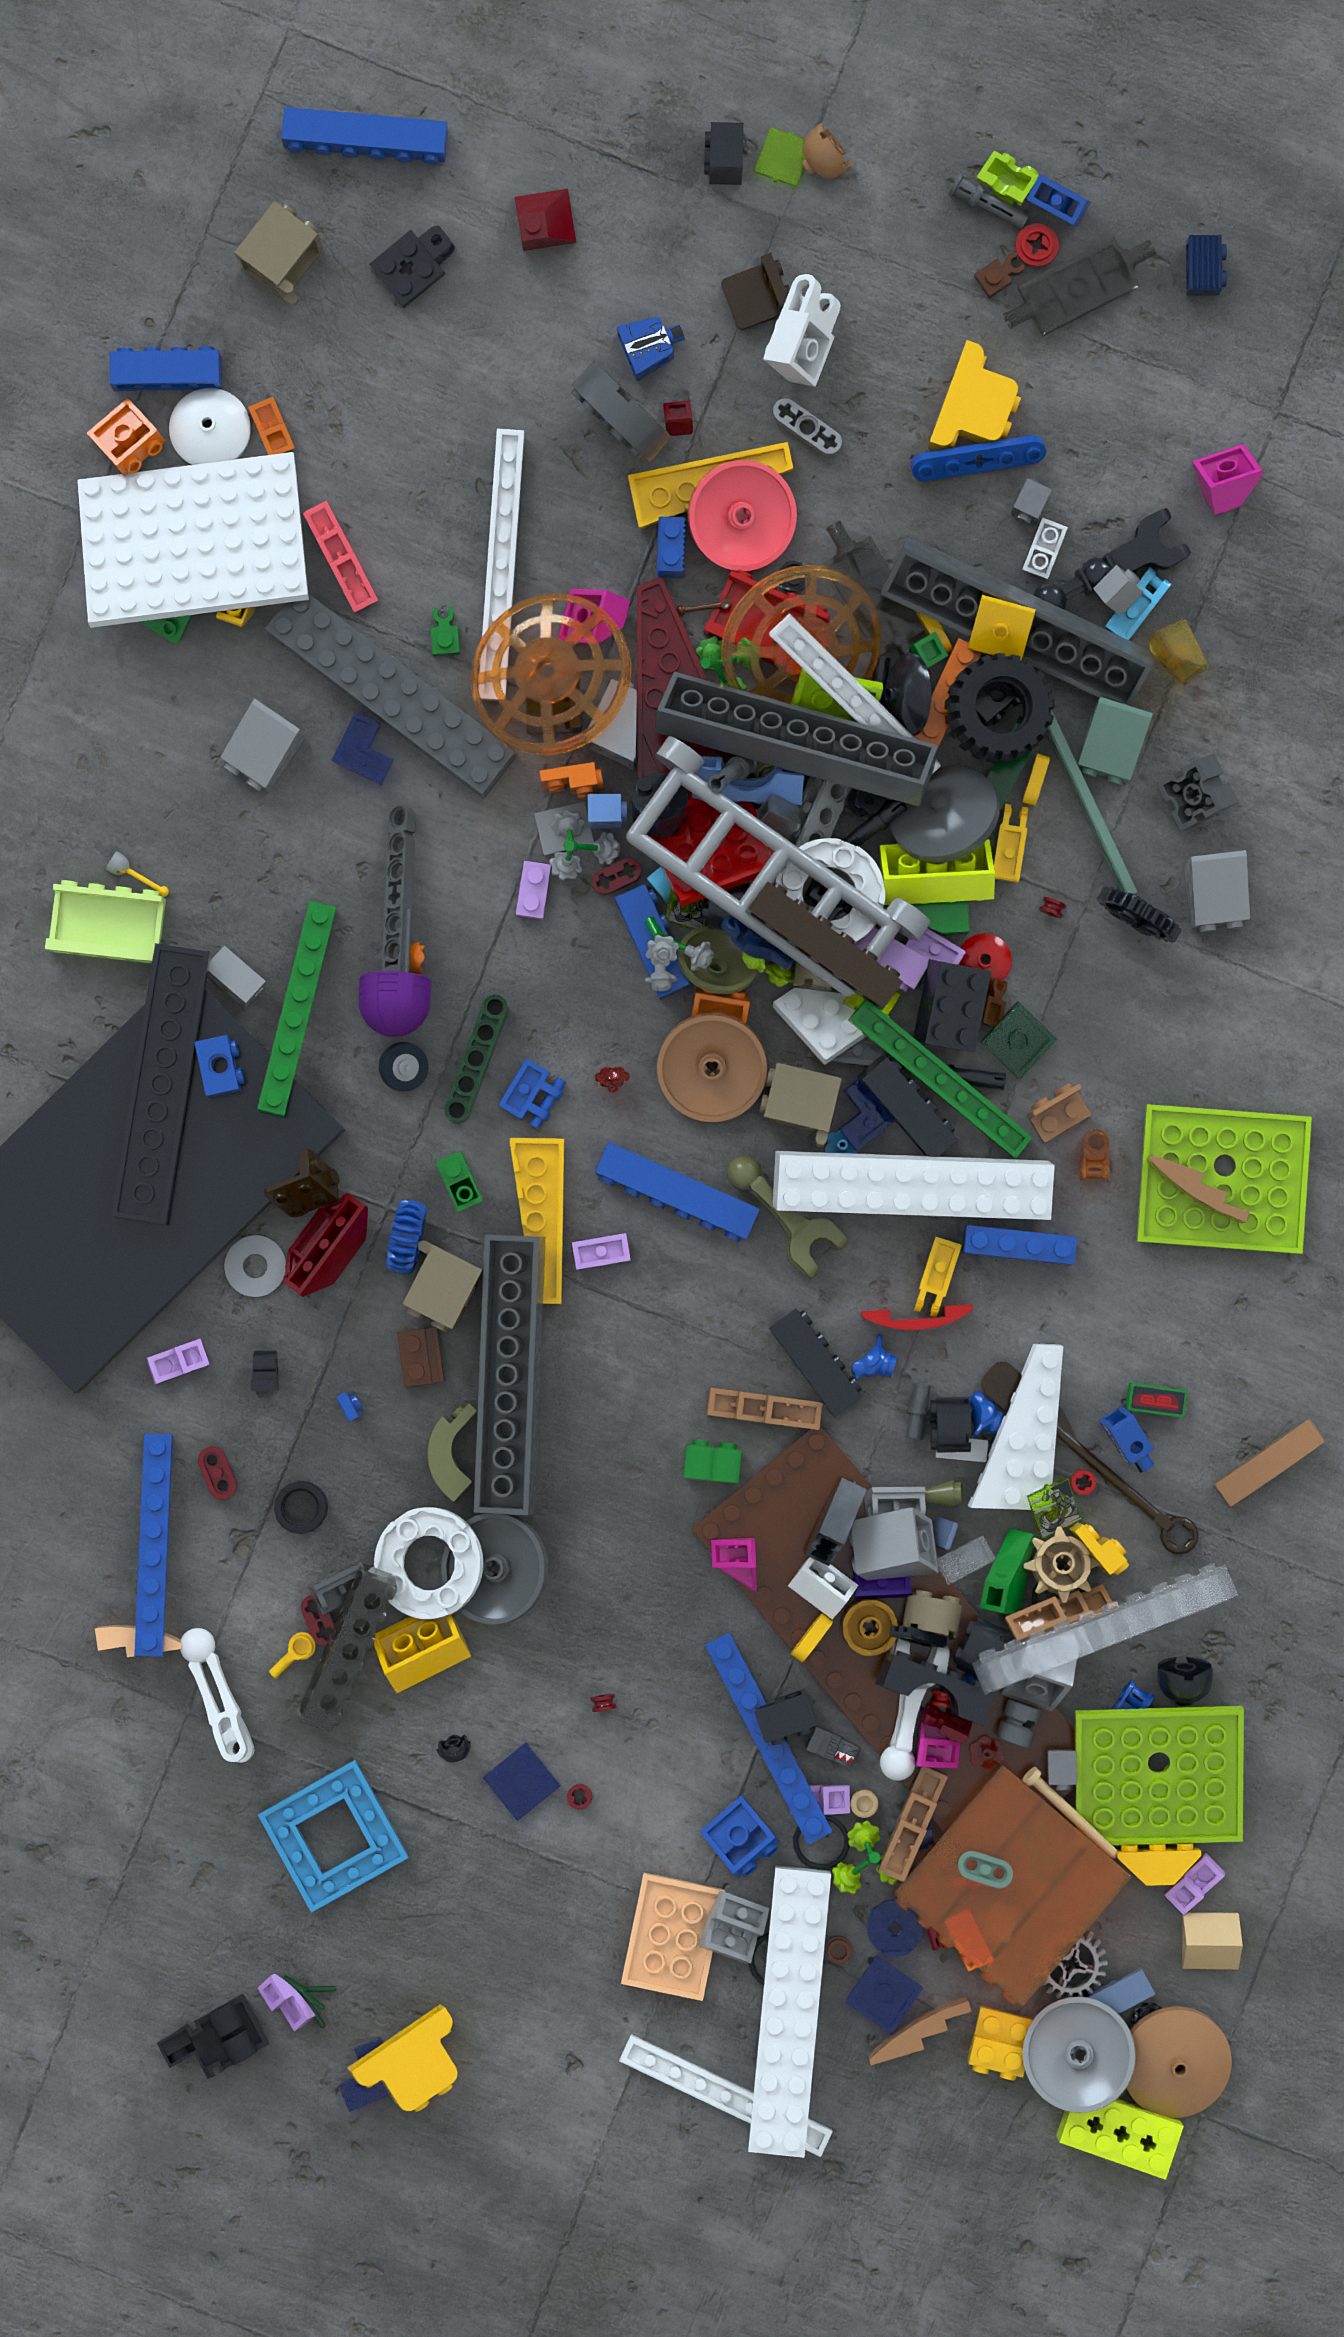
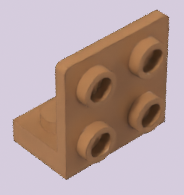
[1027,1082,1091,1143]

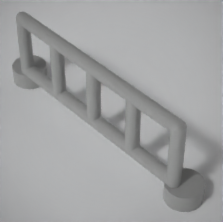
[626,736,931,996]

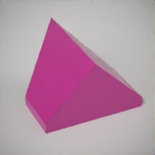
[711,1538,757,1593]
[915,1707,961,1768]

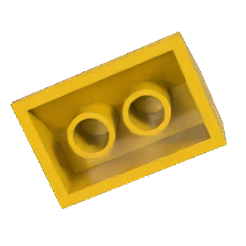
[371,1614,471,1693]

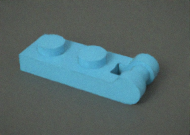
[1104,568,1171,640]

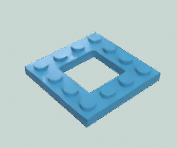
[258,1759,409,1913]

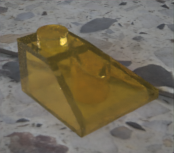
[1148,618,1209,686]

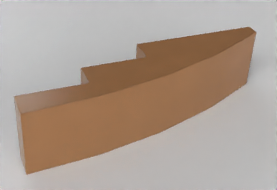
[1147,1155,1250,1223]
[706,1387,823,1430]
[1215,1418,1326,1507]
[1005,1584,1115,1643]
[878,1767,948,1882]
[868,1996,972,2065]

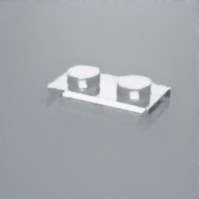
[937,1535,996,1586]

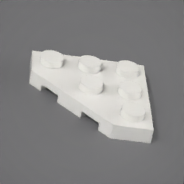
[773,988,889,1065]

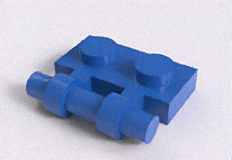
[498,1058,567,1129]

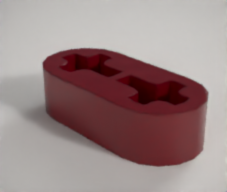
[592,858,641,895]
[301,1595,338,1645]

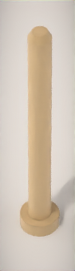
[1022,1767,1118,1859]

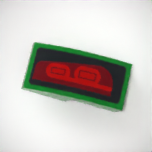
[1125,1383,1188,1418]

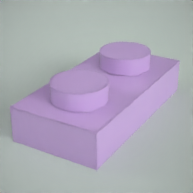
[516,861,551,920]
[905,928,966,965]
[572,1233,631,1270]

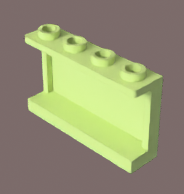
[45,880,166,964]

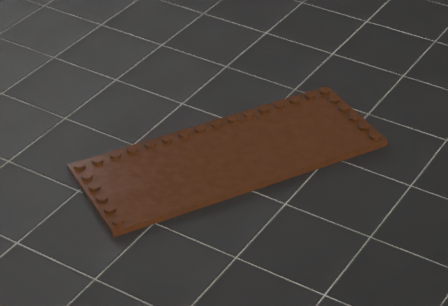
[691,1425,1075,1865]

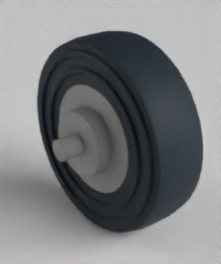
[379,1042,429,1092]

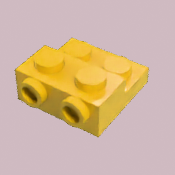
[1069,1522,1129,1575]
[967,2006,1034,2081]

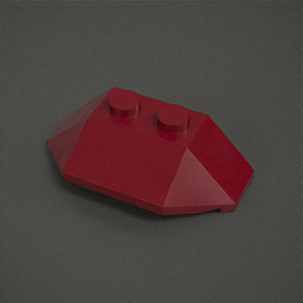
[283,1193,368,1297]

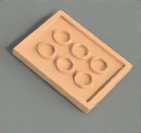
[621,1872,725,2001]

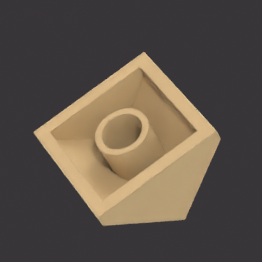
[1182,1912,1243,1970]

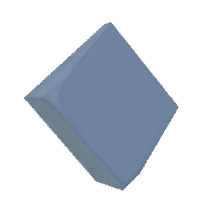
[933,1517,958,1550]

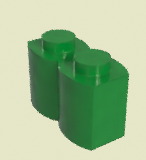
[683,1440,742,1483]

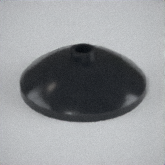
[884,653,931,736]

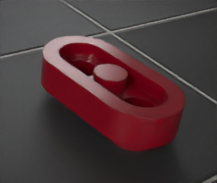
[198,1446,237,1500]

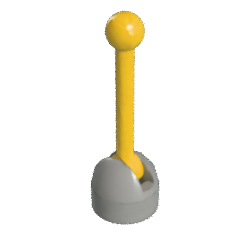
[106,851,169,897]

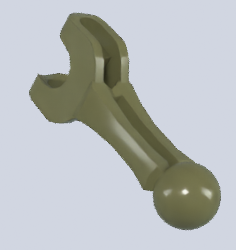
[727,1155,848,1279]

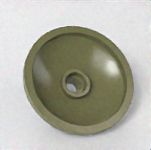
[677,926,758,994]

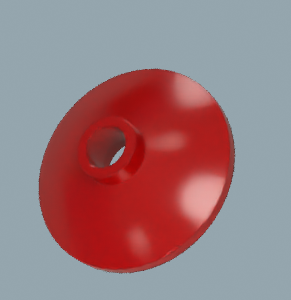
[958,933,1012,981]

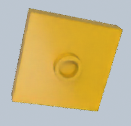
[968,595,1036,661]

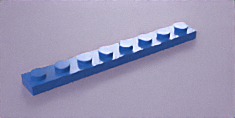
[134,1434,173,1657]
[705,1632,833,1845]

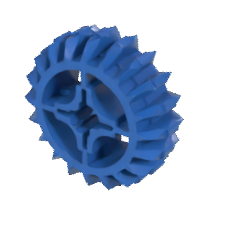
[386,1200,427,1274]

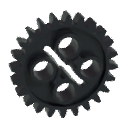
[1097,886,1182,943]

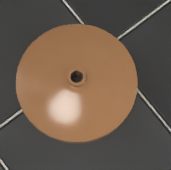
[657,1013,767,1122]
[1127,2006,1232,2118]

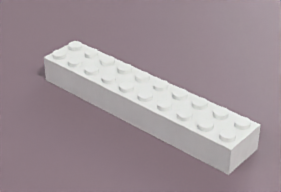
[773,1151,1054,1220]
[748,1865,831,2158]

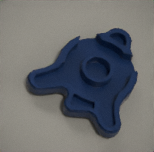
[721,916,794,970]

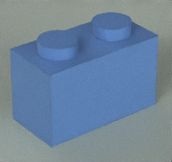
[588,794,627,830]

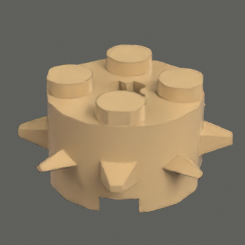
[1023,1526,1100,1603]

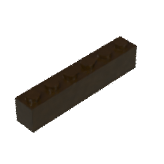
[745,882,903,1011]

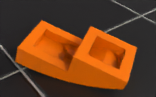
[248,397,295,455]

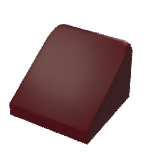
[663,400,693,436]

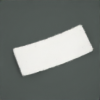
[936,1439,988,1462]

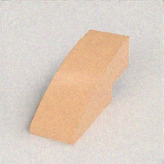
[95,1625,182,1657]

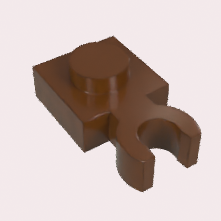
[974,252,1025,298]
[981,977,1008,1028]

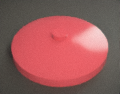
[687,460,797,571]

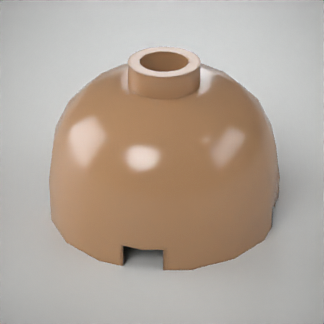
[802,123,853,179]

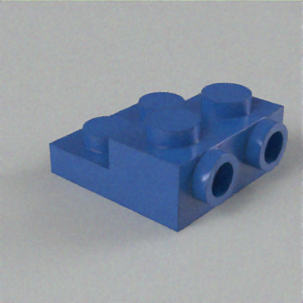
[700,1795,780,1877]

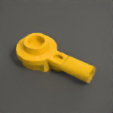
[269,1632,316,1679]

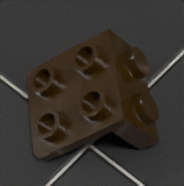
[721,253,790,330]
[264,1148,340,1217]

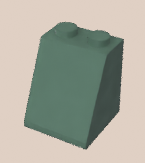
[1077,697,1153,786]

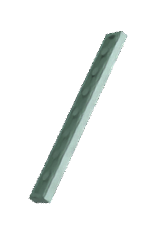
[1047,710,1137,894]

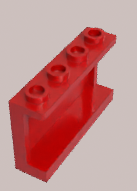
[704,570,831,677]

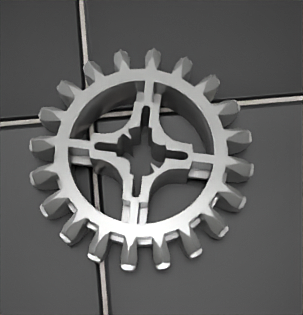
[1032,1924,1108,1999]

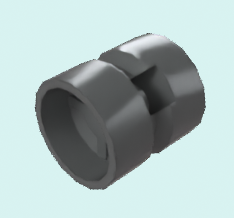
[996,1699,1042,1748]

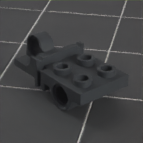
[157,1994,270,2079]

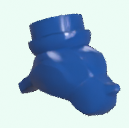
[851,1334,898,1380]
[969,1391,1004,1437]

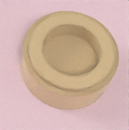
[850,1789,878,1818]

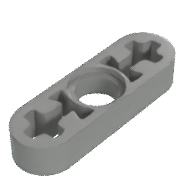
[773,398,842,457]

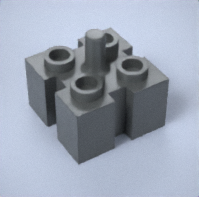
[1157,754,1239,832]

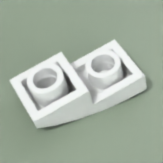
[1023,518,1068,579]

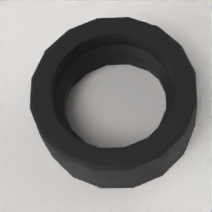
[274,1481,328,1534]

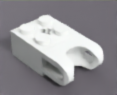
[763,274,841,387]

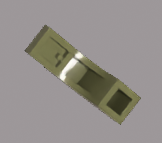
[428,1403,478,1502]

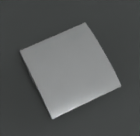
[699,1891,769,1964]

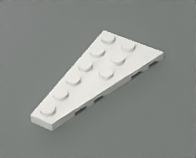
[968,1344,1063,1510]

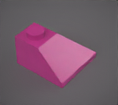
[1192,444,1263,515]
[557,589,630,645]

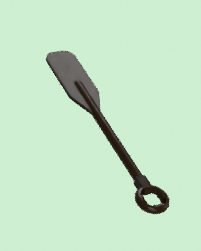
[981,1361,1199,1555]

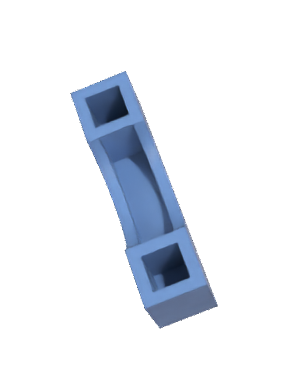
[692,756,804,805]

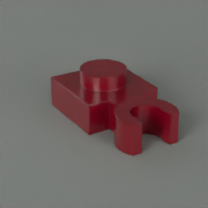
[922,1704,972,1745]

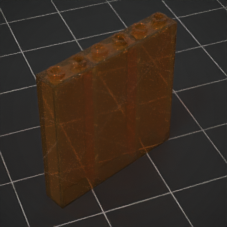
[893,1764,1132,2006]

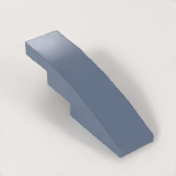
[1083,1968,1155,2014]

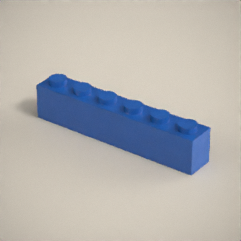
[281,107,448,165]
[595,1142,760,1242]

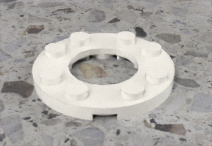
[775,838,885,943]
[374,1507,483,1619]

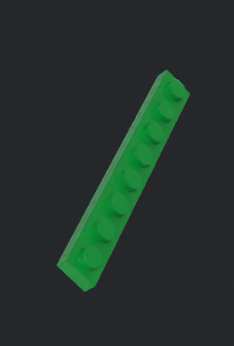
[257,900,336,1117]
[848,999,1033,1159]

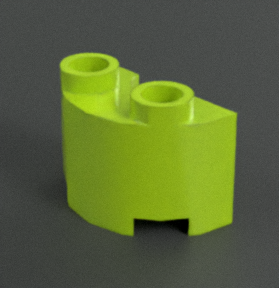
[976,151,1039,206]

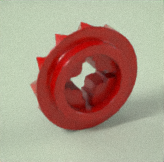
[1015,223,1059,268]

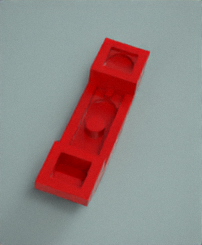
[861,1304,973,1330]

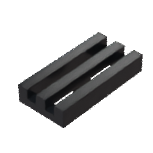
[889,1625,948,1648]

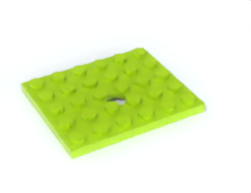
[1136,1104,1312,1254]
[1075,1706,1244,1846]

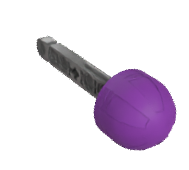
[358,805,431,1037]

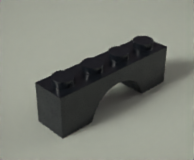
[875,1650,995,1726]

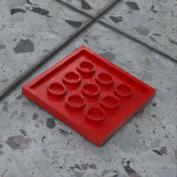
[646,798,774,907]

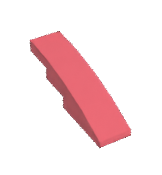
[302,500,378,613]

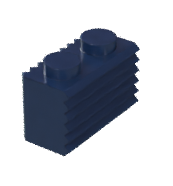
[1186,235,1227,295]

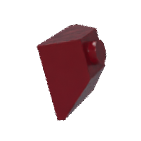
[515,189,576,251]

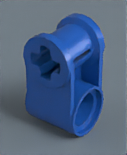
[1111,1679,1155,1709]

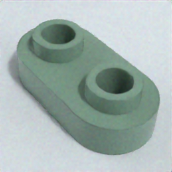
[958,1850,1013,1888]

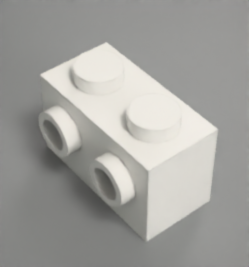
[788,1557,858,1619]

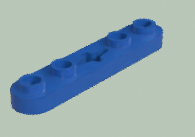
[910,435,1047,481]

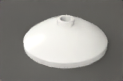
[169,388,251,465]

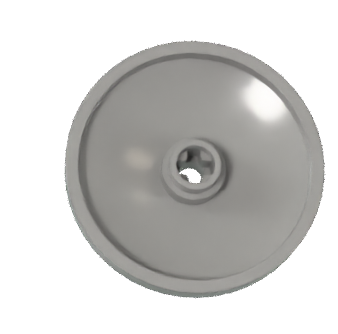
[1023,1997,1136,2113]

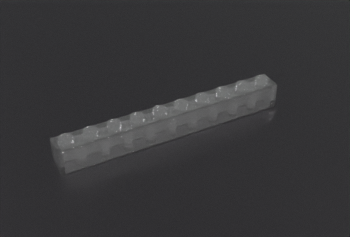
[972,1563,1238,1695]

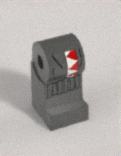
[805,1725,862,1768]

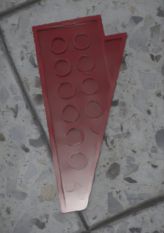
[637,576,749,801]

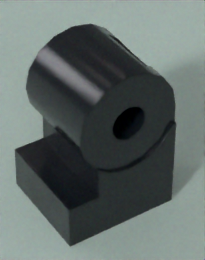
[251,1351,279,1390]

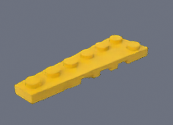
[628,442,793,530]
[510,1138,564,1304]

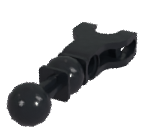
[1033,508,1192,610]

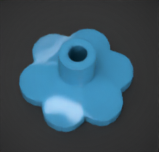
[825,1128,859,1154]

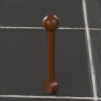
[676,598,732,616]

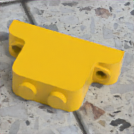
[928,340,1021,451]
[347,2004,458,2112]

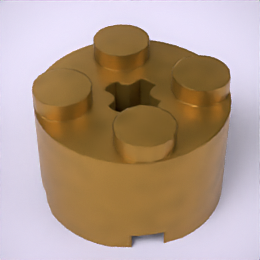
[841,1599,898,1656]

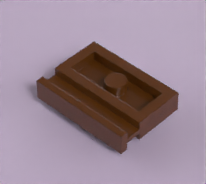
[397,1327,445,1387]

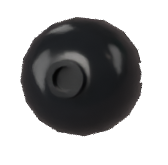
[1157,1657,1213,1706]

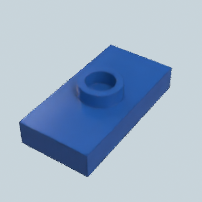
[336,1392,363,1421]

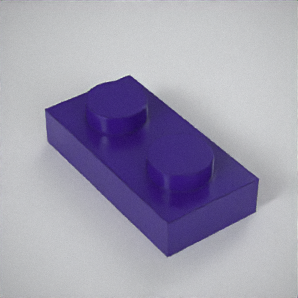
[854,1572,911,1600]

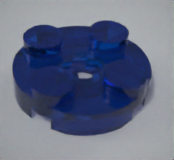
[867,1899,923,1957]

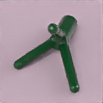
[283,1975,337,2028]

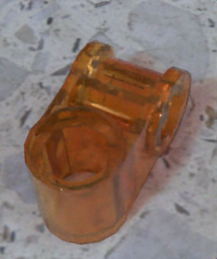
[1079,1129,1110,1182]

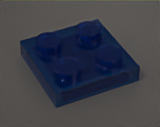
[483,1742,561,1821]
[845,1955,923,2034]

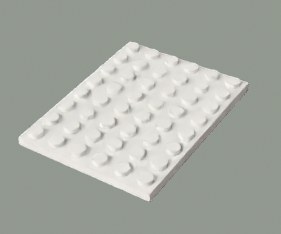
[78,452,309,628]

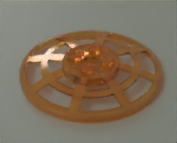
[721,565,881,704]
[471,594,631,755]

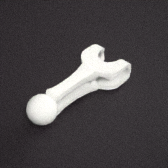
[180,1628,255,1763]
[880,1639,950,1781]

